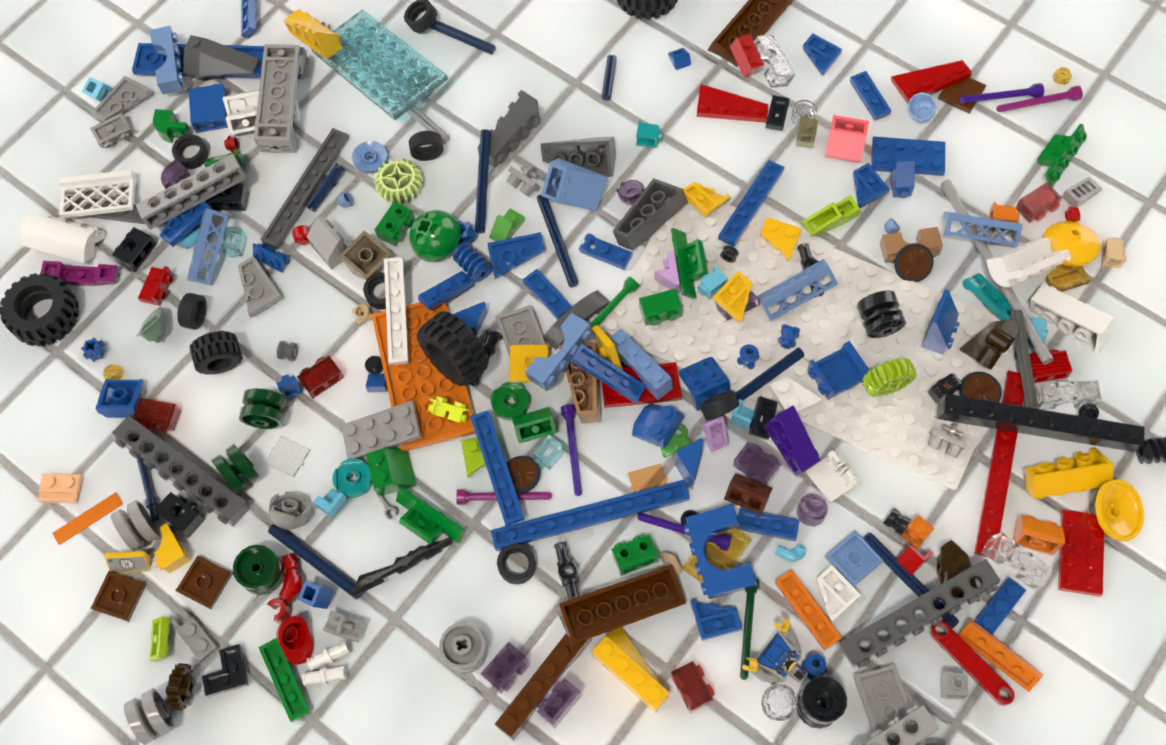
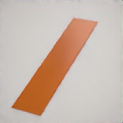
[52,492,123,545]

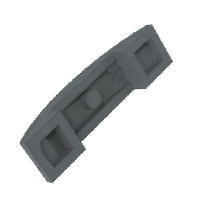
[543,290,610,350]

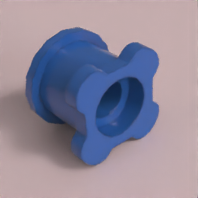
[458,220,476,243]
[777,324,800,349]
[737,344,759,370]
[801,654,827,680]

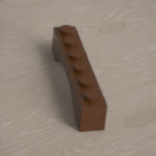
[495,634,592,741]

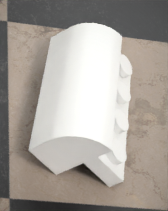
[223,89,300,135]
[20,213,105,263]
[987,237,1070,287]

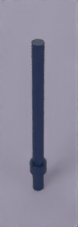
[131,417,160,522]

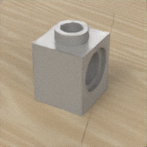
[940,672,968,700]

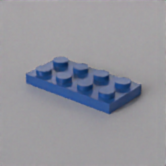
[871,136,945,176]

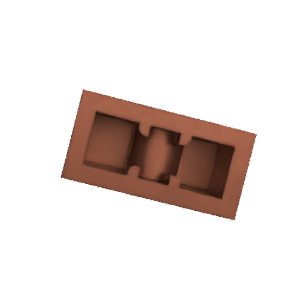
[724,473,773,515]

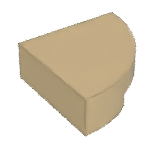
[659,551,683,575]

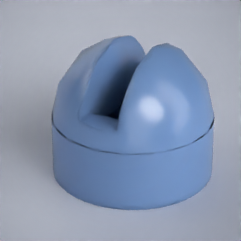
[337,191,353,208]
[884,218,901,234]

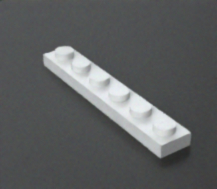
[384,257,409,365]

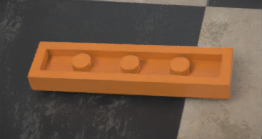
[774,569,842,651]
[959,619,1043,692]

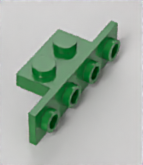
[1037,124,1087,188]
[671,228,708,299]
[396,486,464,545]

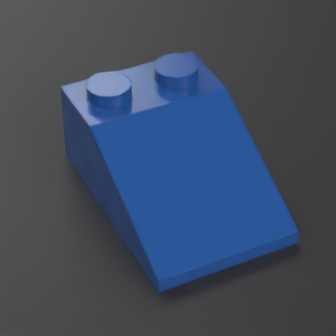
[921,289,960,355]

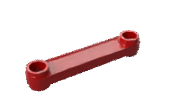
[930,621,1015,706]

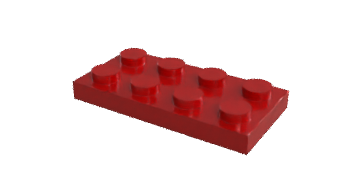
[601,362,681,408]
[1058,509,1104,597]

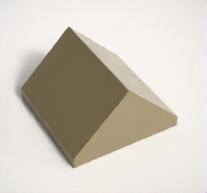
[339,230,392,280]

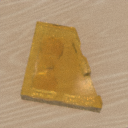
[1045,264,1091,292]

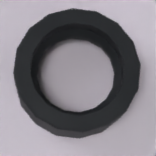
[404,0,438,33]
[409,130,444,161]
[172,134,208,169]
[363,272,386,310]
[177,293,207,330]
[699,390,739,420]
[497,543,536,585]

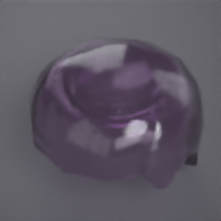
[616,180,645,205]
[796,493,828,527]

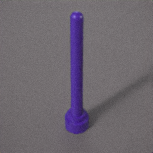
[959,83,1044,103]
[560,404,582,496]
[637,513,732,551]

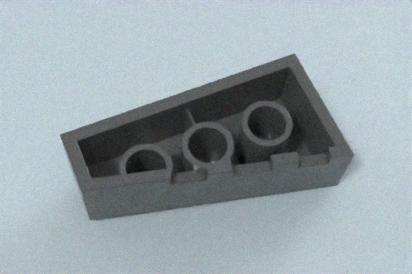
[477,90,540,168]
[612,178,688,251]

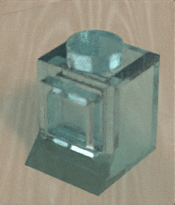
[221,227,247,257]
[533,434,564,470]

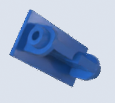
[253,243,290,273]

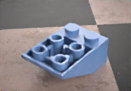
[541,158,607,211]

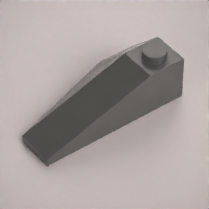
[183,35,260,78]
[541,137,616,177]

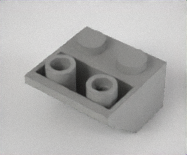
[307,215,347,270]

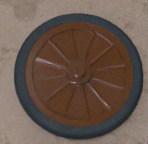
[894,243,934,282]
[960,372,1002,402]
[506,456,541,494]

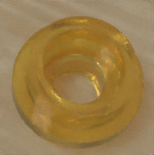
[1053,67,1072,85]
[103,364,123,380]

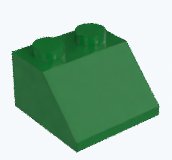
[366,448,416,497]

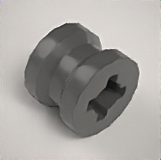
[277,341,298,361]

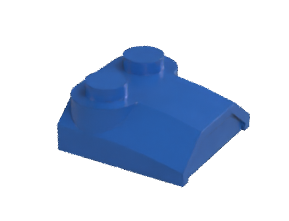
[95,379,144,418]
[632,403,684,449]

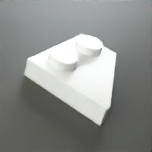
[769,376,822,414]
[816,565,861,623]

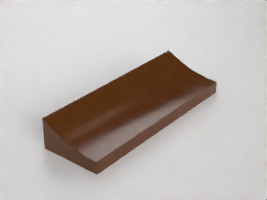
[707,0,793,67]
[554,564,686,645]

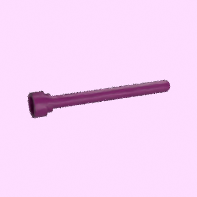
[996,85,1083,112]
[456,489,552,505]

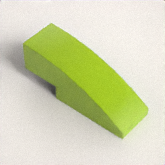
[801,195,862,237]

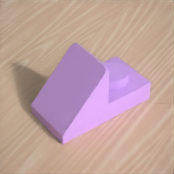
[654,251,680,293]
[700,416,729,453]

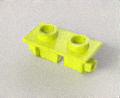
[428,396,471,423]

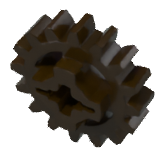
[166,663,196,711]

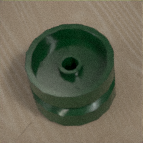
[239,388,287,429]
[211,444,260,494]
[233,545,284,595]

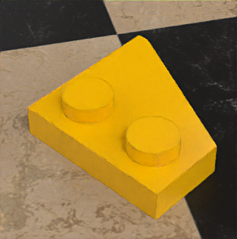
[683,182,731,217]
[760,217,802,261]
[712,270,753,323]

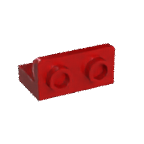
[138,266,174,306]

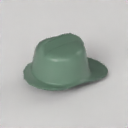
[136,307,167,343]

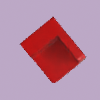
[897,545,934,575]

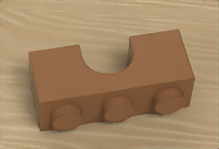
[880,227,943,263]

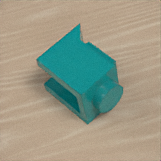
[636,120,663,148]

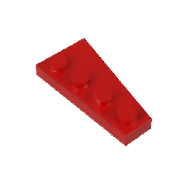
[891,60,972,104]
[696,84,768,123]

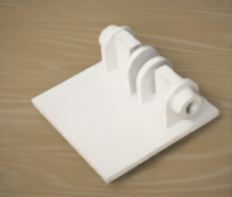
[805,450,862,503]

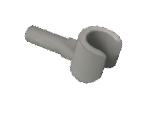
[379,495,397,520]

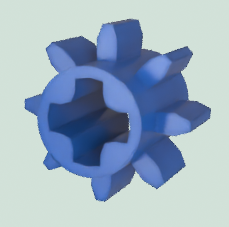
[81,337,107,362]

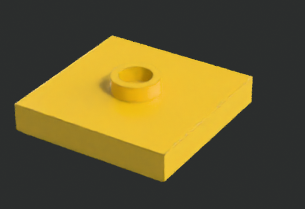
[592,325,623,370]
[509,345,549,383]

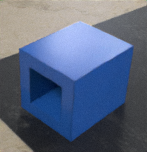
[297,580,334,609]

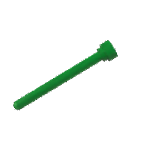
[590,276,640,328]

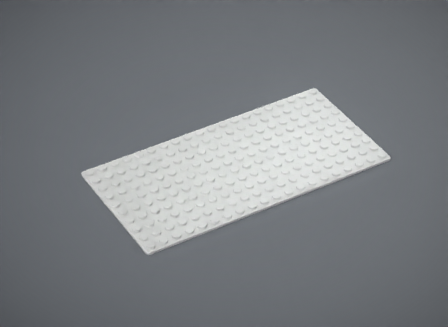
[601,186,1016,491]

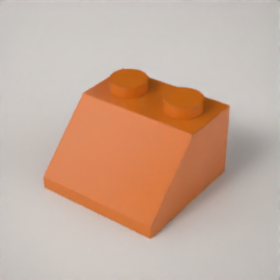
[1011,515,1065,555]

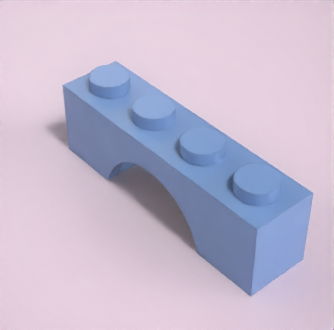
[150,26,184,95]
[525,312,593,391]
[609,329,673,400]

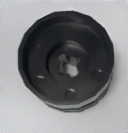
[857,290,906,338]
[795,676,847,729]

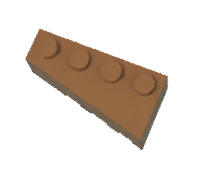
[558,342,601,423]

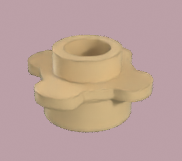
[352,304,372,324]

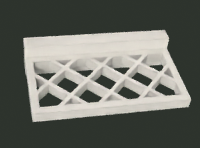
[59,170,137,219]

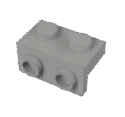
[90,113,133,148]

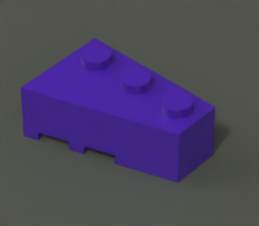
[763,405,821,476]

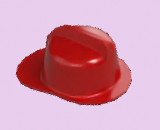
[276,616,314,665]

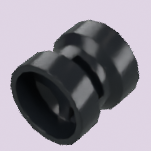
[883,508,912,536]

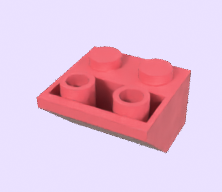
[825,115,869,163]

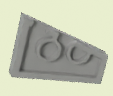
[91,76,153,121]
[238,256,282,318]

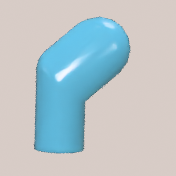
[775,544,807,562]

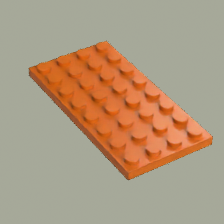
[371,302,476,451]

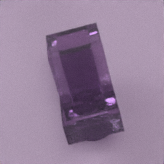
[161,159,191,189]

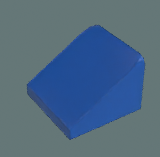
[668,48,691,70]
[366,373,387,392]

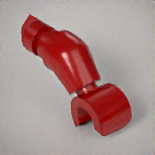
[267,554,303,624]

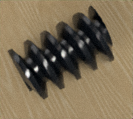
[1136,437,1166,464]

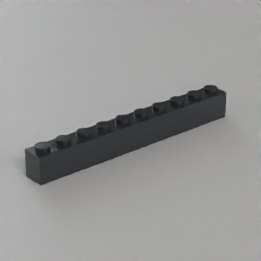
[937,394,1145,452]

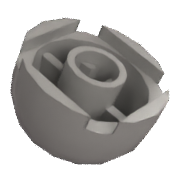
[269,492,310,530]

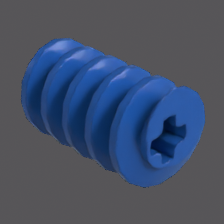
[453,241,492,282]

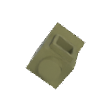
[796,117,818,148]

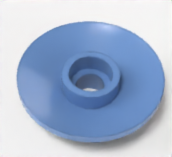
[352,141,387,172]

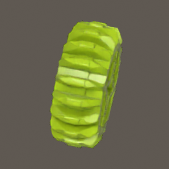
[863,358,917,397]

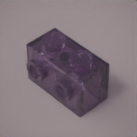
[733,442,781,486]
[481,642,529,694]
[537,678,582,729]

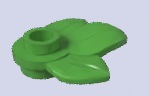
[661,424,691,458]

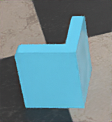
[731,399,754,431]
[313,489,348,518]

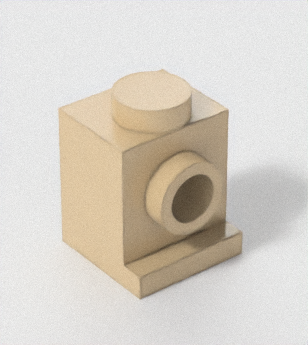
[1101,237,1127,268]

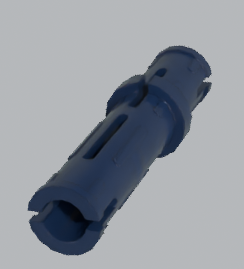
[305,163,345,212]

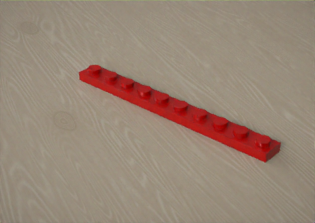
[974,370,1024,559]

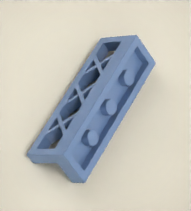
[186,208,228,285]
[943,212,1023,246]
[757,259,838,321]

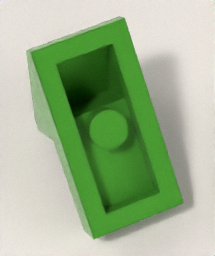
[489,208,525,241]

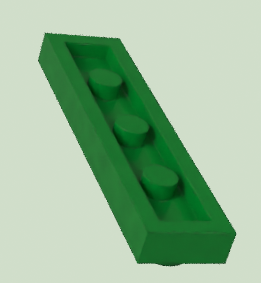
[258,638,311,723]

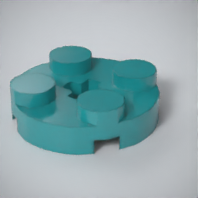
[332,458,372,498]

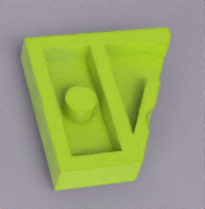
[461,433,503,478]

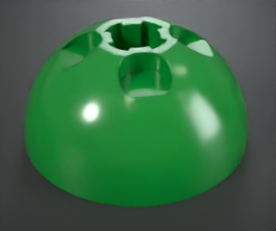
[409,210,461,262]

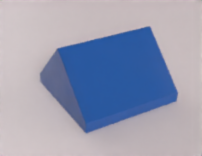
[675,439,704,489]

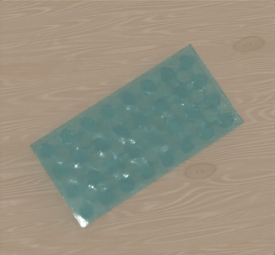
[311,9,448,120]

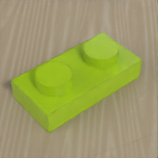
[149,616,171,662]

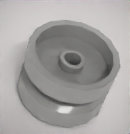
[111,500,160,551]
[439,622,488,674]
[124,688,174,745]

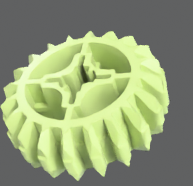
[374,157,423,204]

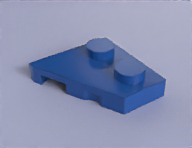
[803,33,842,76]
[852,163,890,208]
[690,600,742,641]

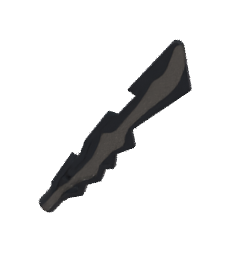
[352,537,453,597]

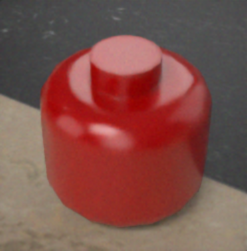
[292,225,310,245]

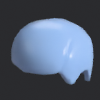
[908,92,936,122]

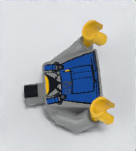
[742,617,806,684]

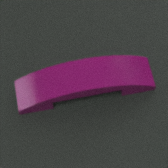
[40,260,118,286]

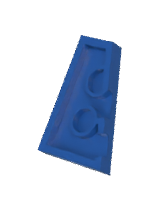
[160,202,212,247]
[487,232,545,279]

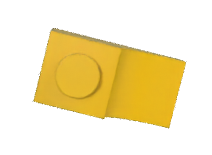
[154,523,191,574]

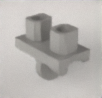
[506,165,541,197]
[929,422,967,458]
[323,611,366,643]

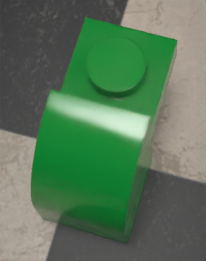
[153,109,192,143]

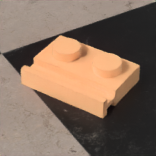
[37,473,83,504]

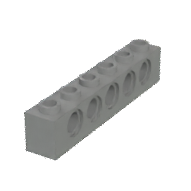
[136,154,247,230]
[857,705,939,745]

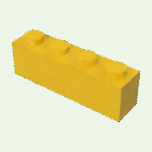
[283,9,343,59]
[1025,447,1113,499]
[591,627,670,713]

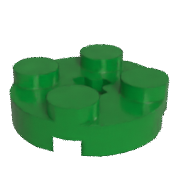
[491,382,530,420]

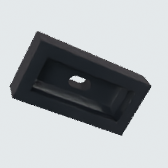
[765,95,790,131]
[748,396,778,440]

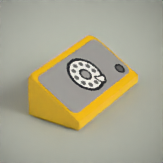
[104,551,151,573]

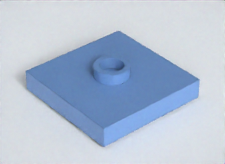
[825,530,884,587]

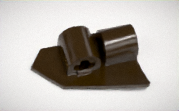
[959,319,1020,370]
[936,540,980,602]

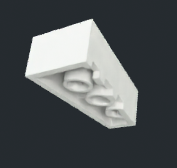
[1030,284,1114,355]

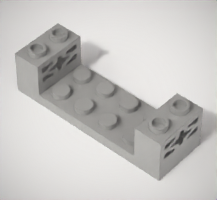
[254,44,305,153]

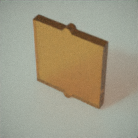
[628,464,668,493]

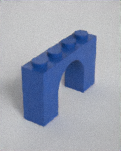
[684,504,758,599]

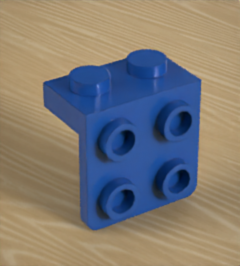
[679,357,730,411]

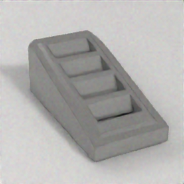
[1062,176,1102,207]

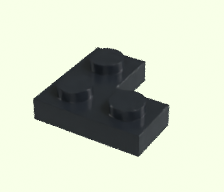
[202,644,249,697]

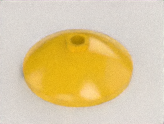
[1043,221,1101,266]
[1095,480,1144,542]

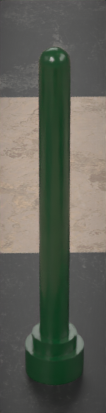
[740,579,760,680]

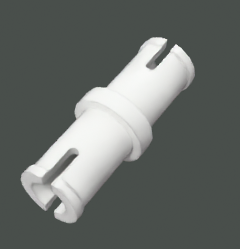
[307,641,350,671]
[302,666,347,686]

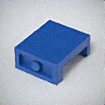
[188,83,228,133]
[807,341,870,400]

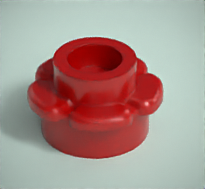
[224,135,239,153]
[1065,206,1080,222]

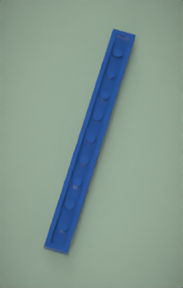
[490,480,690,551]

